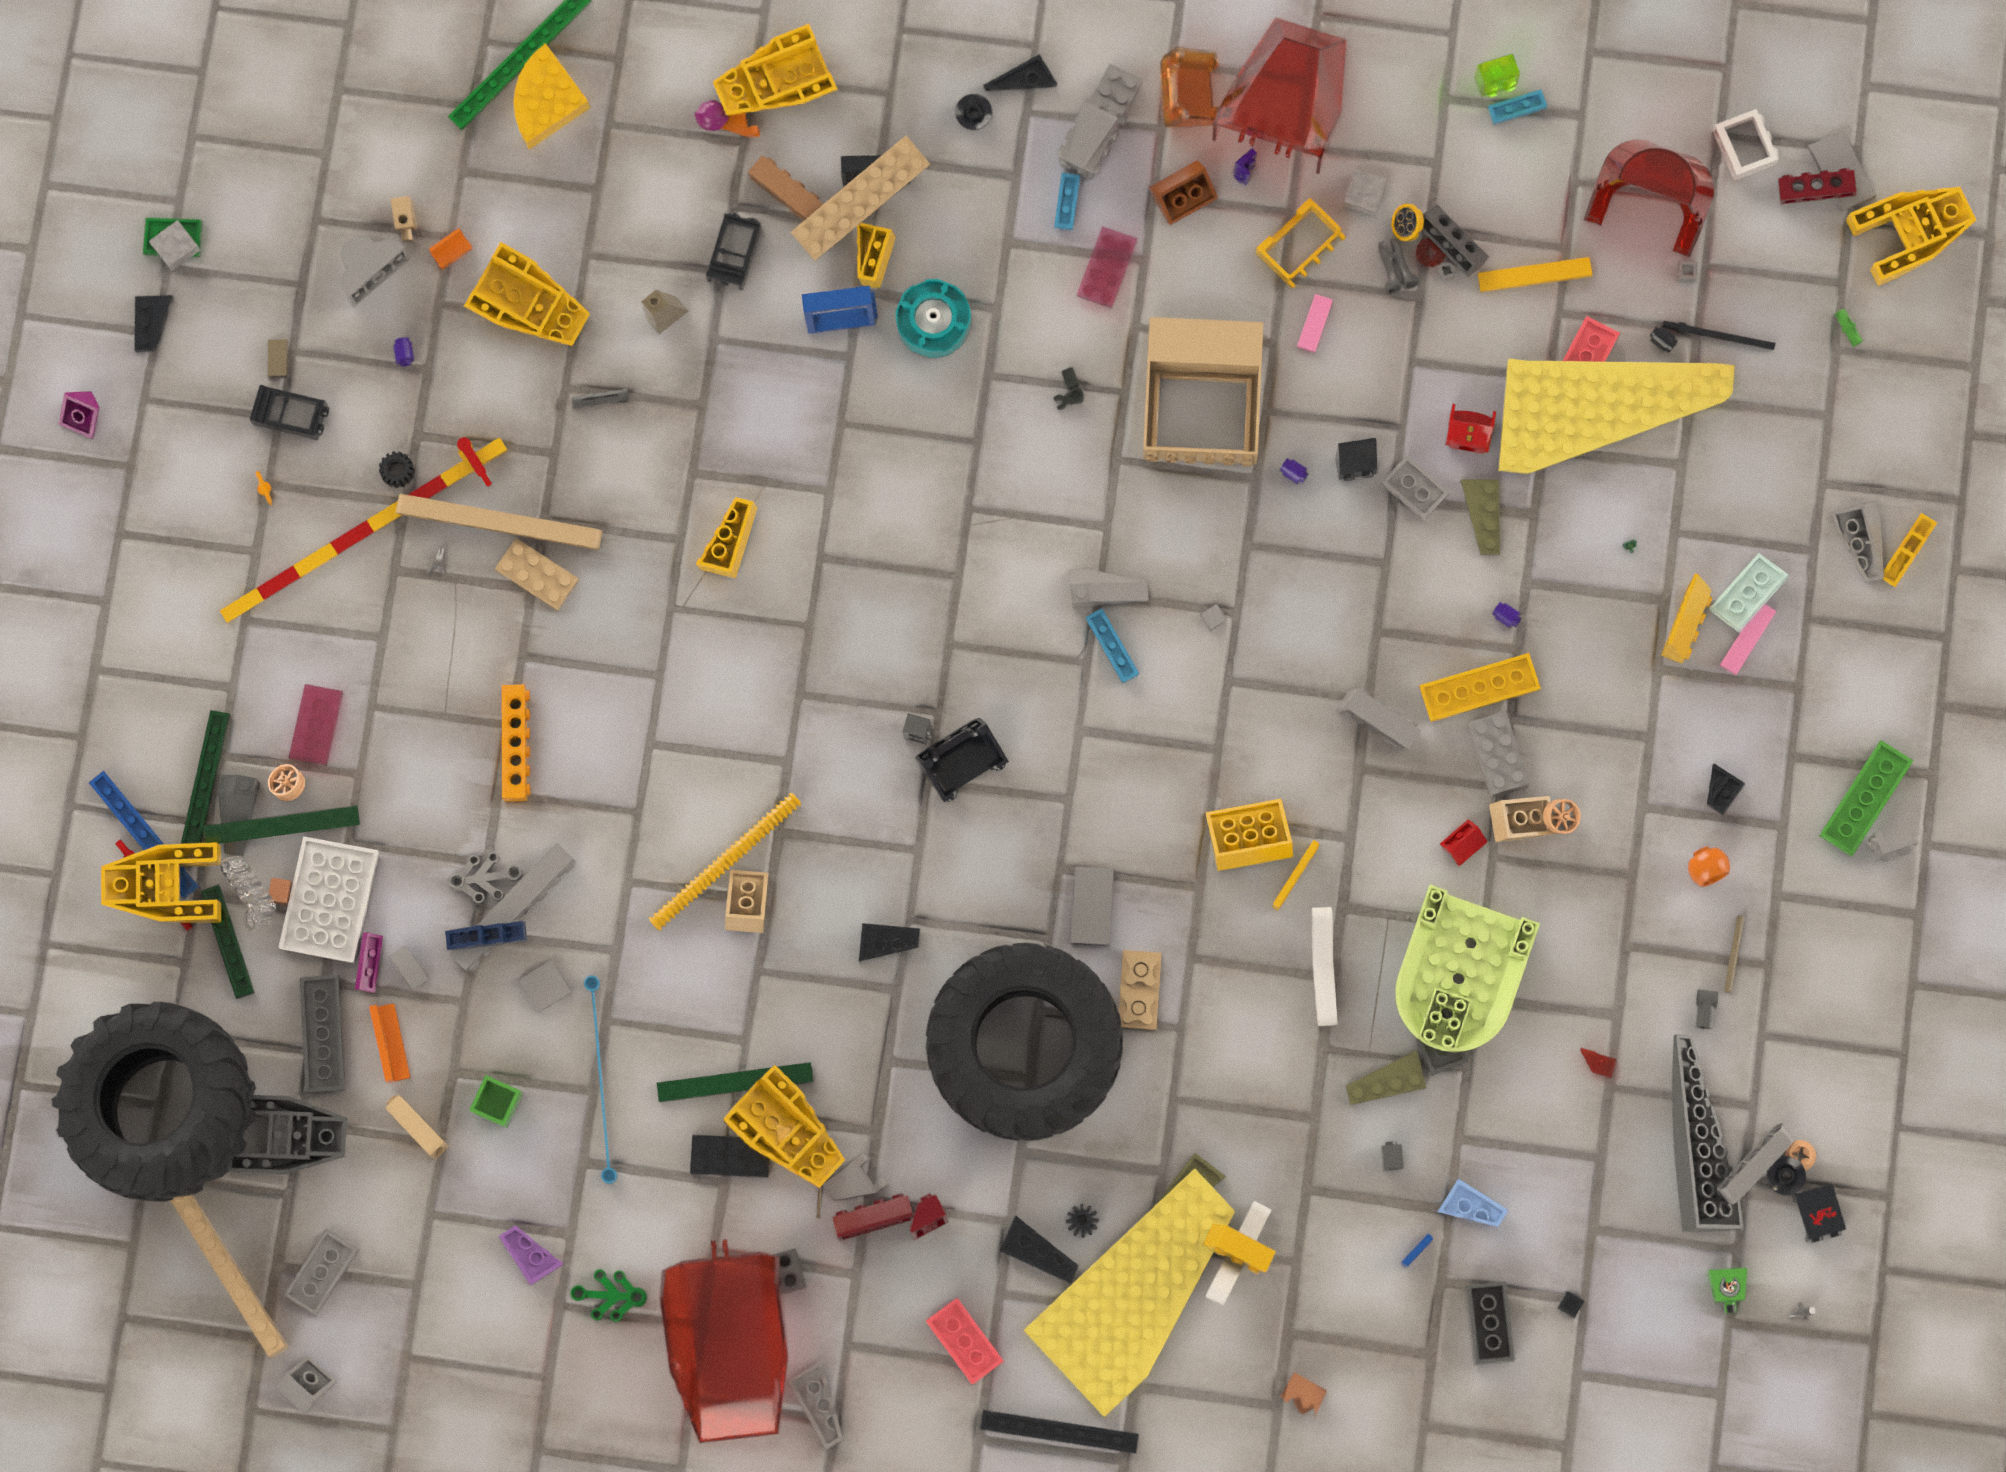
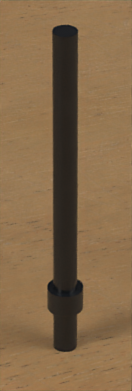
[1662,321,1775,350]

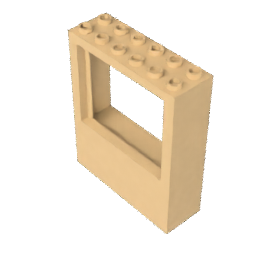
[1143,317,1263,466]

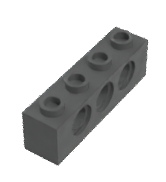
[1422,204,1489,277]

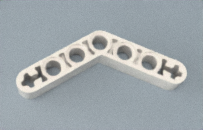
[1312,907,1337,1026]
[1206,1201,1271,1306]

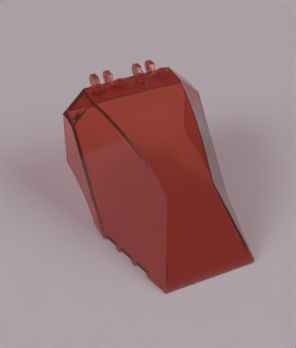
[1212,17,1346,174]

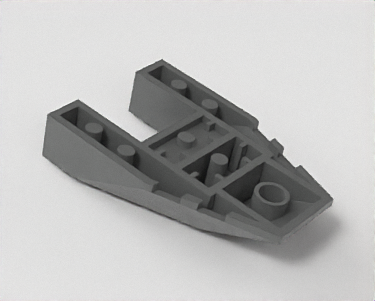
[227,1095,348,1175]

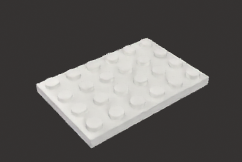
[278,836,379,964]

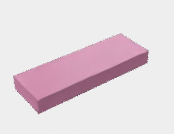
[1297,294,1333,353]

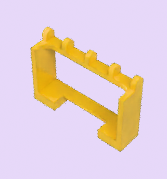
[1256,198,1346,289]

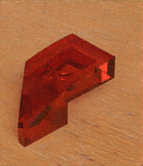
[1580,1048,1617,1079]

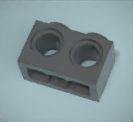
[903,713,934,745]
[770,1248,807,1294]

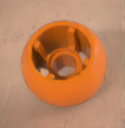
[1688,846,1730,887]

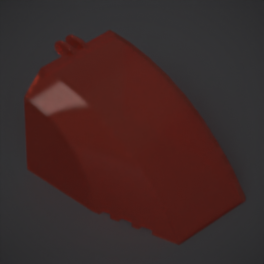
[659,1239,788,1443]

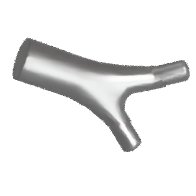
[426,547,446,575]
[1788,1302,1816,1320]

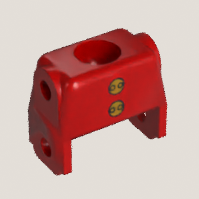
[1445,403,1496,454]

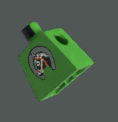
[1707,1268,1747,1314]

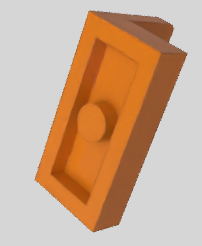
[429,228,473,270]

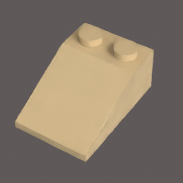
[1489,796,1556,842]
[725,870,769,933]

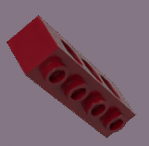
[1778,168,1857,205]

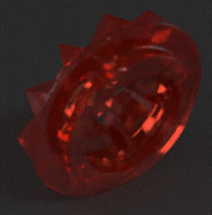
[1416,238,1446,268]

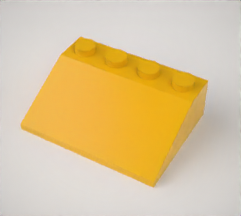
[1661,573,1713,663]
[1206,799,1293,871]

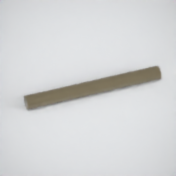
[1724,916,1745,993]

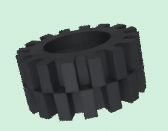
[379,451,415,488]

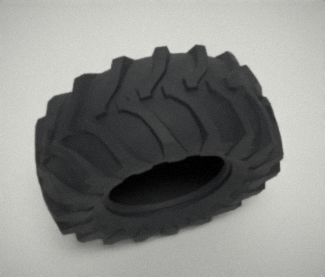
[926,943,1123,1141]
[52,1002,256,1202]

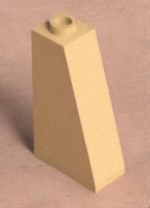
[385,1095,449,1160]

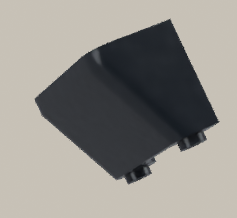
[915,718,1009,802]

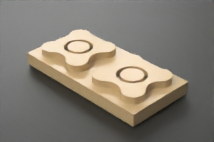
[1119,950,1162,1030]

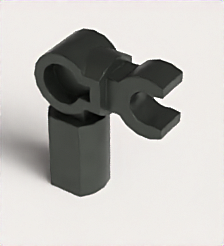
[1053,367,1084,410]

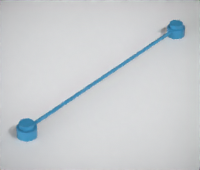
[584,975,617,1184]

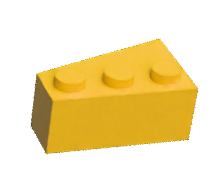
[1203,1224,1276,1274]

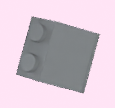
[276,1355,336,1414]

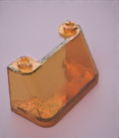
[1160,46,1222,128]

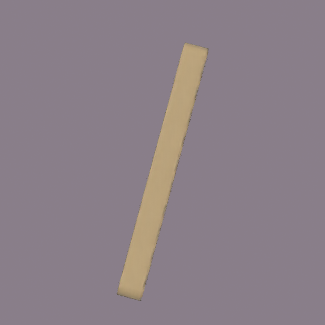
[396,494,603,550]

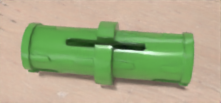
[1834,308,1863,347]

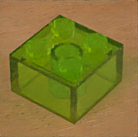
[1474,53,1520,97]

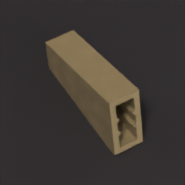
[641,290,688,334]

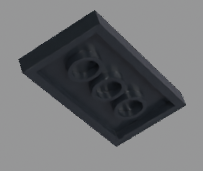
[690,1135,769,1178]

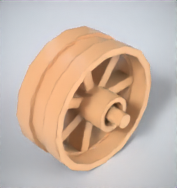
[268,764,305,801]
[1543,799,1581,834]

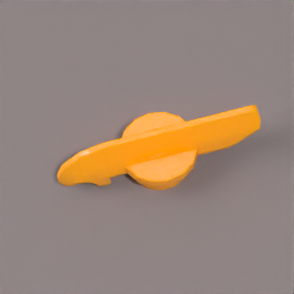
[255,471,272,506]

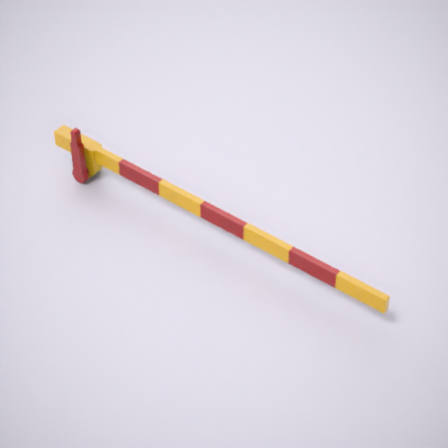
[220,437,508,623]

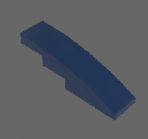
[445,921,527,950]

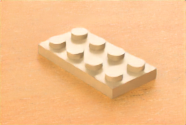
[495,538,579,611]

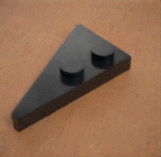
[983,54,1058,91]

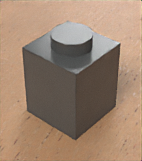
[1381,1141,1404,1171]

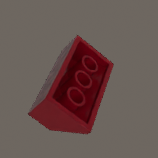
[832,1193,914,1241]
[910,1193,949,1241]

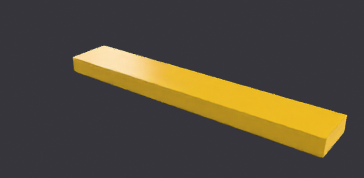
[1477,257,1592,292]

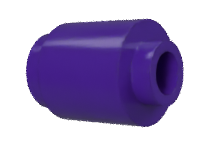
[393,337,414,367]
[1279,458,1309,485]
[1492,602,1522,629]

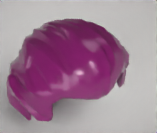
[694,100,729,131]

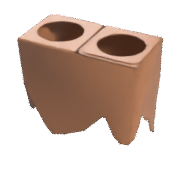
[1278,1372,1327,1420]

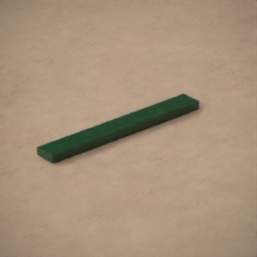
[181,710,230,844]
[203,805,360,844]
[657,1062,813,1103]

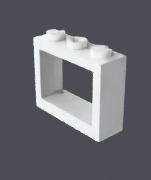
[1713,109,1779,181]

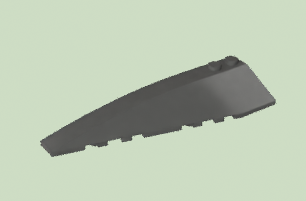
[1672,1034,1744,1232]

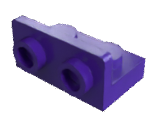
[1233,148,1257,186]

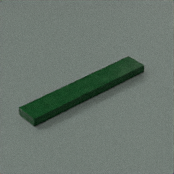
[201,884,255,999]

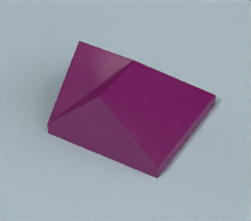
[58,391,100,439]

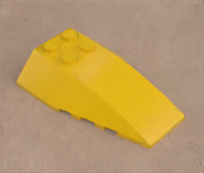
[713,24,837,116]
[464,241,590,346]
[722,1065,845,1188]

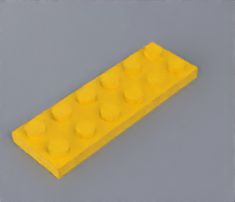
[1419,653,1541,723]

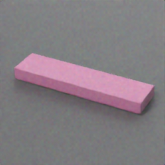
[1720,604,1776,675]

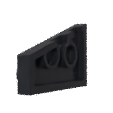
[134,295,174,352]
[859,923,920,962]

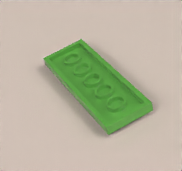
[1819,740,1913,857]

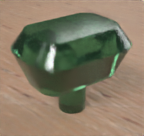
[1622,539,1637,553]

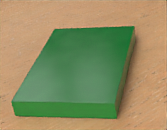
[143,217,203,257]

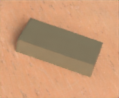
[267,339,288,378]

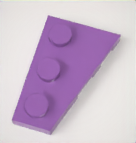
[499,1226,564,1286]

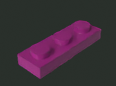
[355,932,383,993]

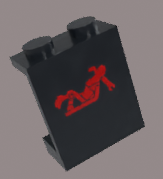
[1792,1184,1846,1243]

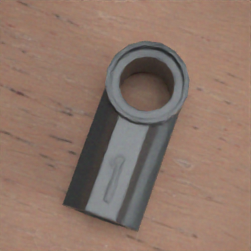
[1695,989,1718,1029]

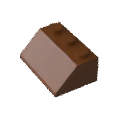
[1149,160,1218,225]

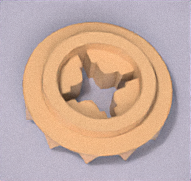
[1784,1140,1816,1171]

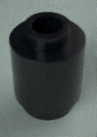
[1649,326,1678,353]

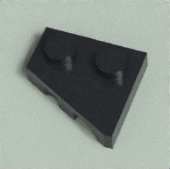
[1707,763,1745,815]

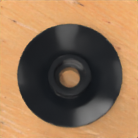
[955,94,992,130]
[1766,1156,1806,1196]

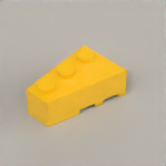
[857,223,896,289]

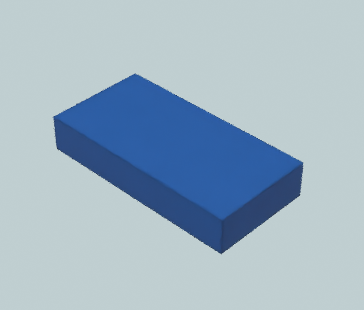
[1401,1233,1433,1268]

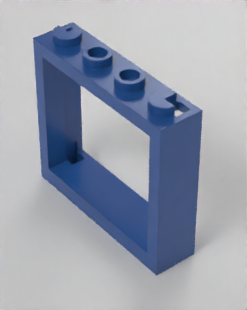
[801,286,878,334]

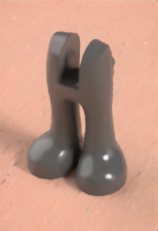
[1378,238,1420,294]

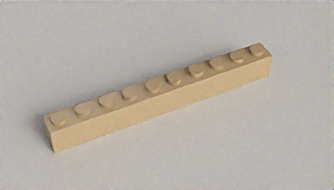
[171,1195,289,1358]

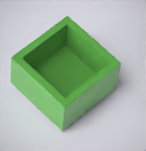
[469,1075,523,1129]

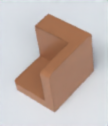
[267,878,293,906]

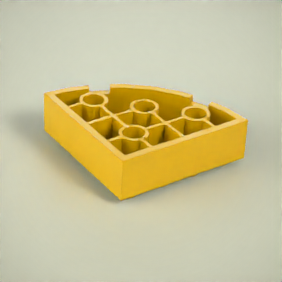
[513,43,590,150]

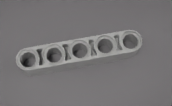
[1717,1123,1795,1205]

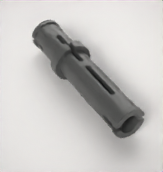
[571,388,629,409]

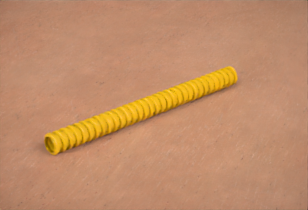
[649,793,801,931]

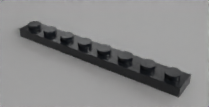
[980,1410,1139,1454]

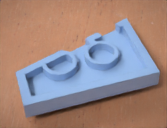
[1438,1178,1508,1227]

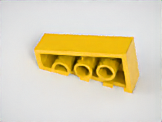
[696,497,758,579]

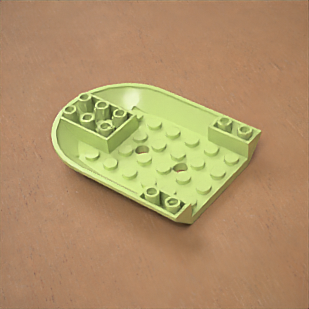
[1395,885,1540,1052]

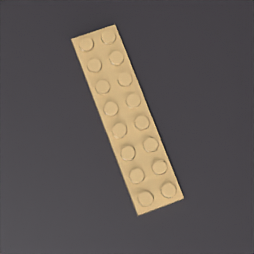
[791,135,931,261]

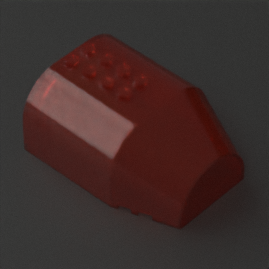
[1583,139,1714,257]

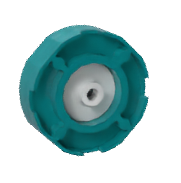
[895,279,972,358]

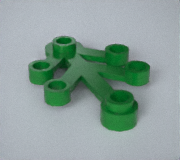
[570,1269,647,1322]

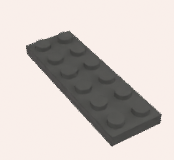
[300,974,345,1094]

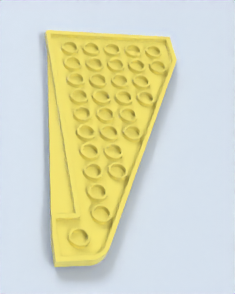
[1498,359,1735,474]

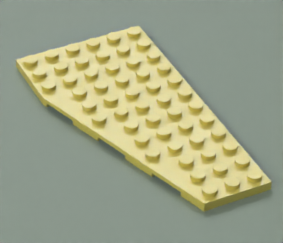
[1024,1169,1235,1417]

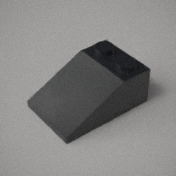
[1335,438,1377,481]

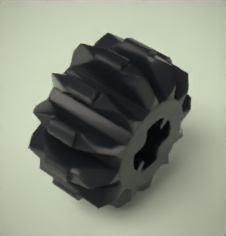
[1066,1204,1099,1238]

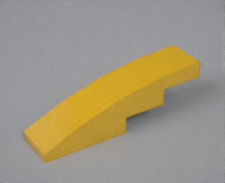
[1883,513,1937,587]

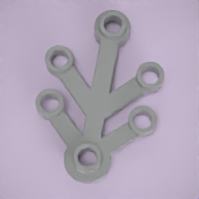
[448,851,522,904]

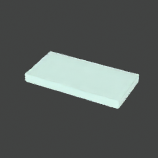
[1709,553,1789,633]

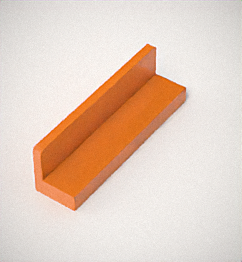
[369,1003,411,1084]

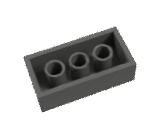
[1465,1281,1515,1366]

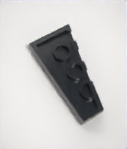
[999,1215,1079,1284]

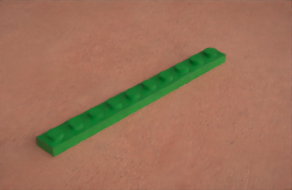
[448,0,592,131]

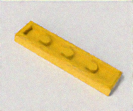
[1272,840,1319,911]

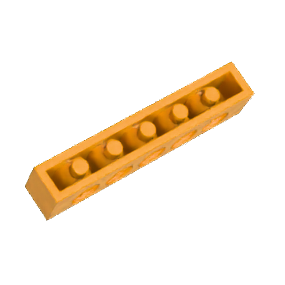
[502,684,531,802]

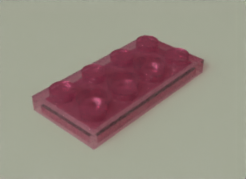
[1077,226,1138,309]
[288,684,343,766]

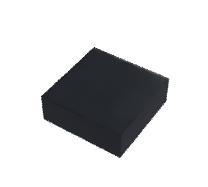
[1557,1291,1584,1318]

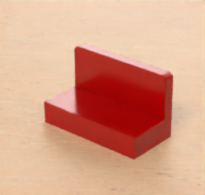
[1440,819,1487,866]

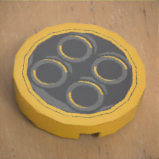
[1391,204,1424,241]

